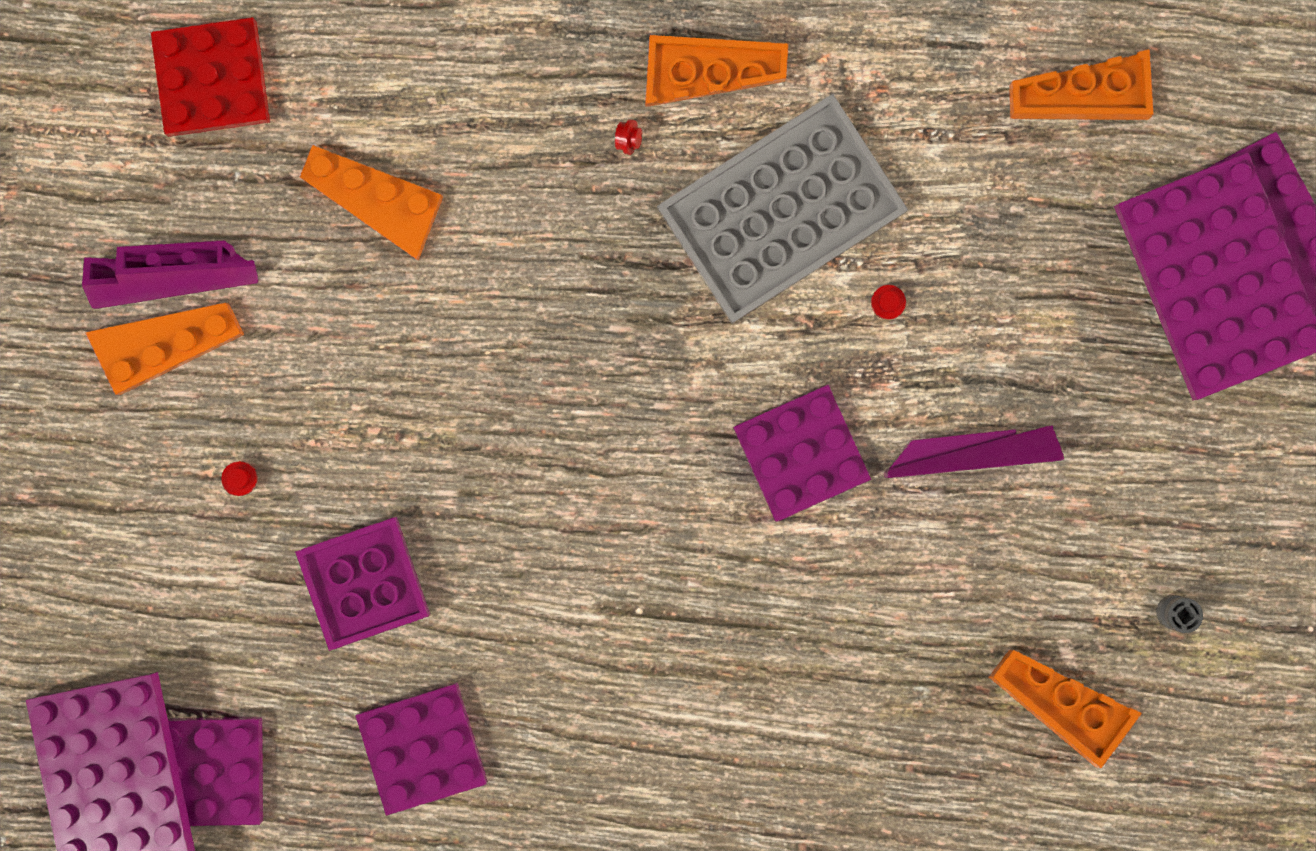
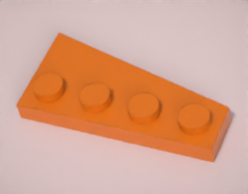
[645,35,788,107]
[1009,49,1154,120]
[300,145,443,261]
[85,303,244,395]
[989,650,1142,768]

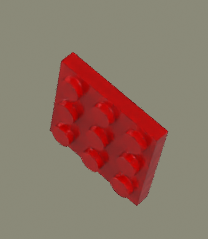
[150,17,271,137]

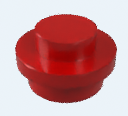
[615,119,642,155]
[871,285,906,320]
[221,461,258,496]

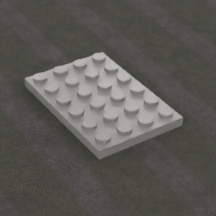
[657,94,908,324]

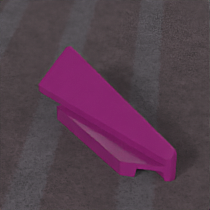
[82,240,258,309]
[884,425,1064,478]

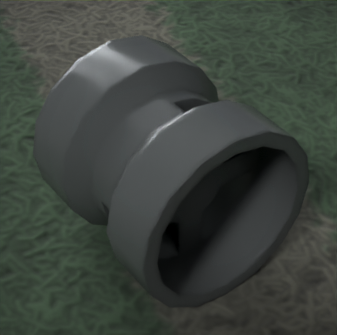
[1156,595,1203,633]

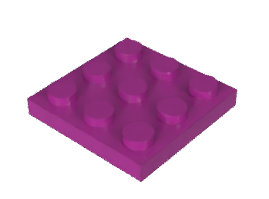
[733,384,871,522]
[295,517,430,651]
[355,682,488,816]
[168,717,263,826]

